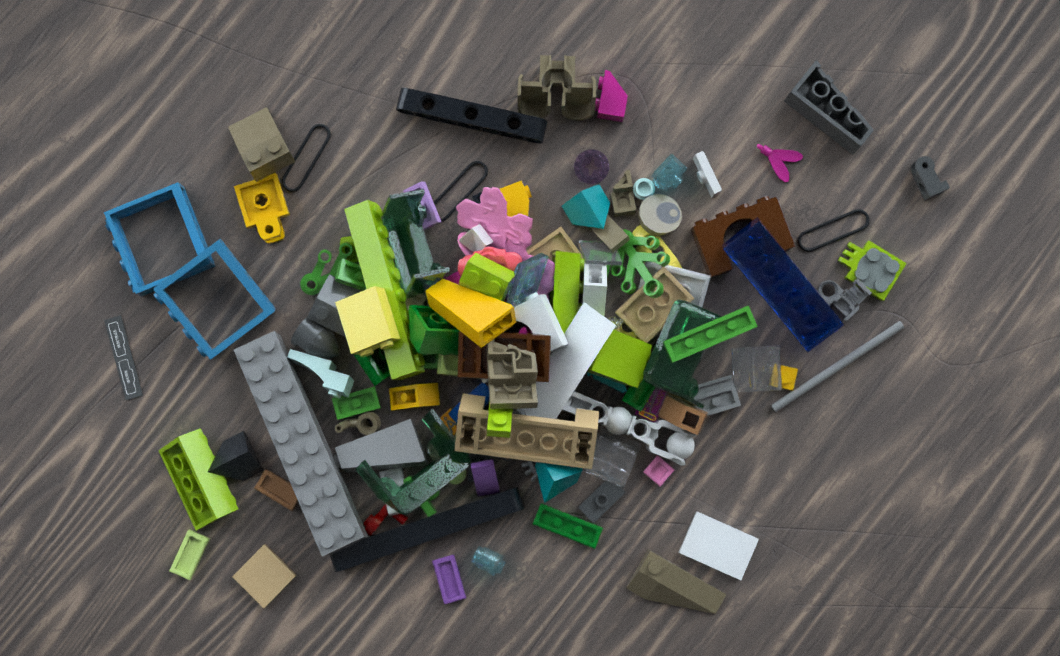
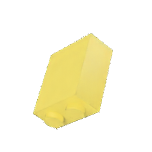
[335,286,400,357]

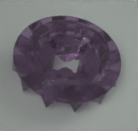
[574,149,609,185]

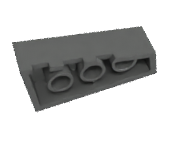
[784,60,874,155]

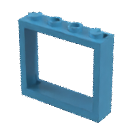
[104,182,215,296]
[153,239,276,360]

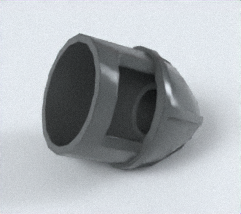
[291,317,339,359]

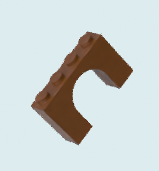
[691,196,795,279]

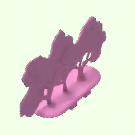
[456,187,555,302]

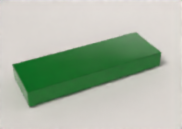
[533,503,603,549]

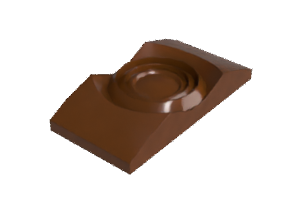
[458,331,551,382]

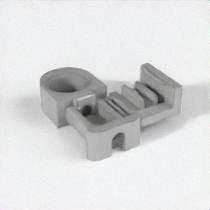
[818,278,872,320]

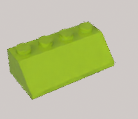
[550,251,584,333]
[158,428,238,531]

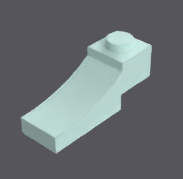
[287,349,354,398]

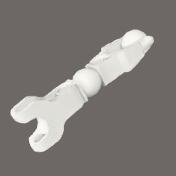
[562,391,696,466]

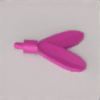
[757,144,803,182]

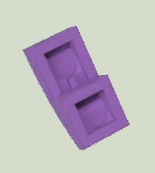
[471,459,500,497]

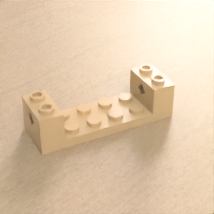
[455,394,599,469]

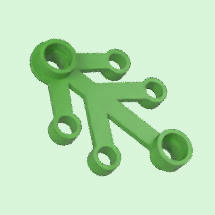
[611,229,670,298]
[300,242,359,295]

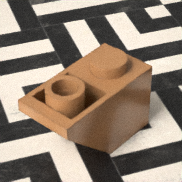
[658,395,708,435]

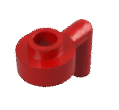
[363,504,408,536]

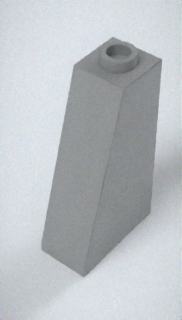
[334,419,429,473]

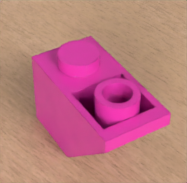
[595,70,628,122]

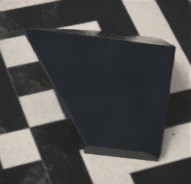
[208,431,264,481]

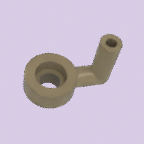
[335,412,381,435]

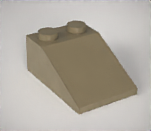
[228,107,295,182]

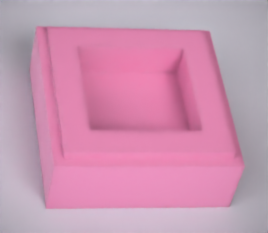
[643,455,674,487]

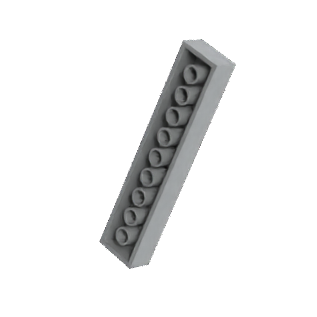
[234,331,368,557]

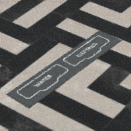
[104,315,143,400]

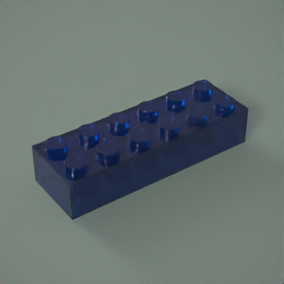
[722,217,844,352]

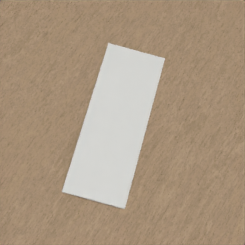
[523,302,616,419]

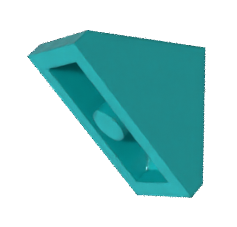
[561,184,610,229]
[535,462,583,503]

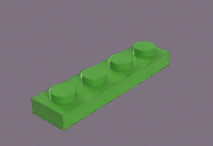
[663,305,758,363]

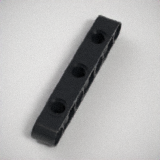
[396,88,548,144]

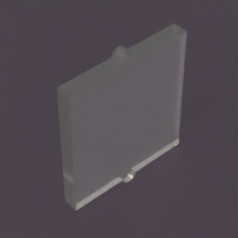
[578,240,622,266]

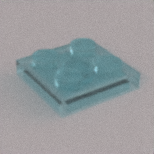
[507,253,549,307]

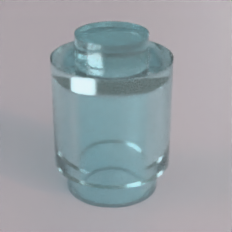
[471,546,506,576]

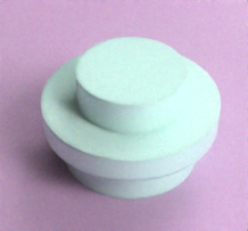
[633,178,655,200]

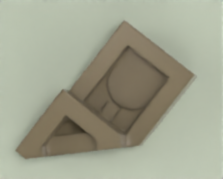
[611,170,636,217]

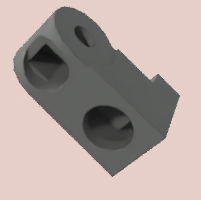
[911,156,950,201]

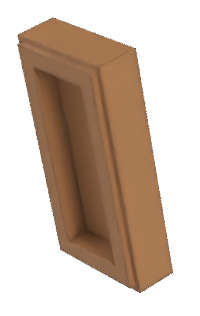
[254,469,298,511]

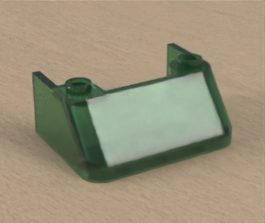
[381,189,450,299]
[644,299,722,409]
[356,408,470,514]

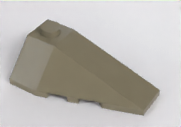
[626,549,726,614]

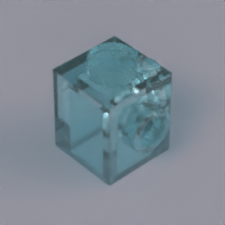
[651,153,688,191]

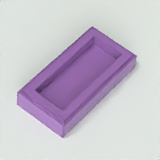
[432,554,466,605]

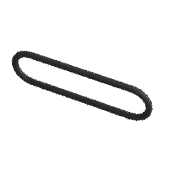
[282,124,331,192]
[434,161,488,222]
[798,209,870,252]

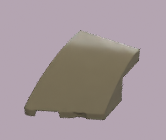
[487,339,538,409]

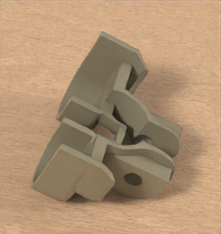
[517,55,596,121]

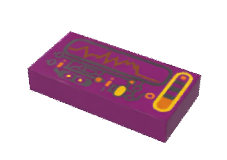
[635,378,673,423]

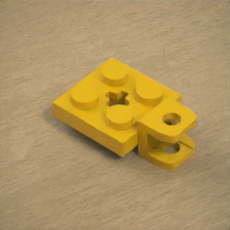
[234,173,290,244]

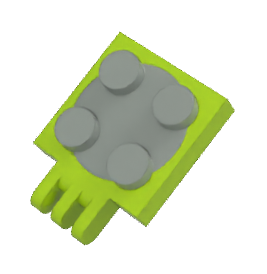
[837,240,907,301]

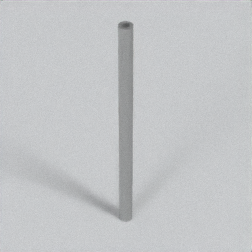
[771,321,904,413]

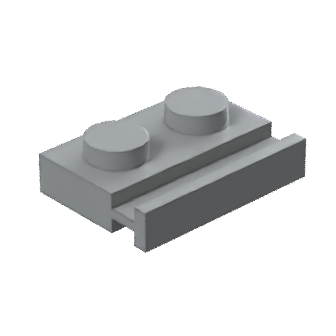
[688,375,741,416]

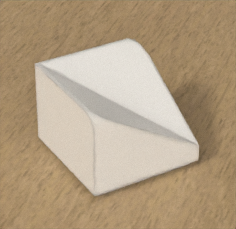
[459,224,493,252]

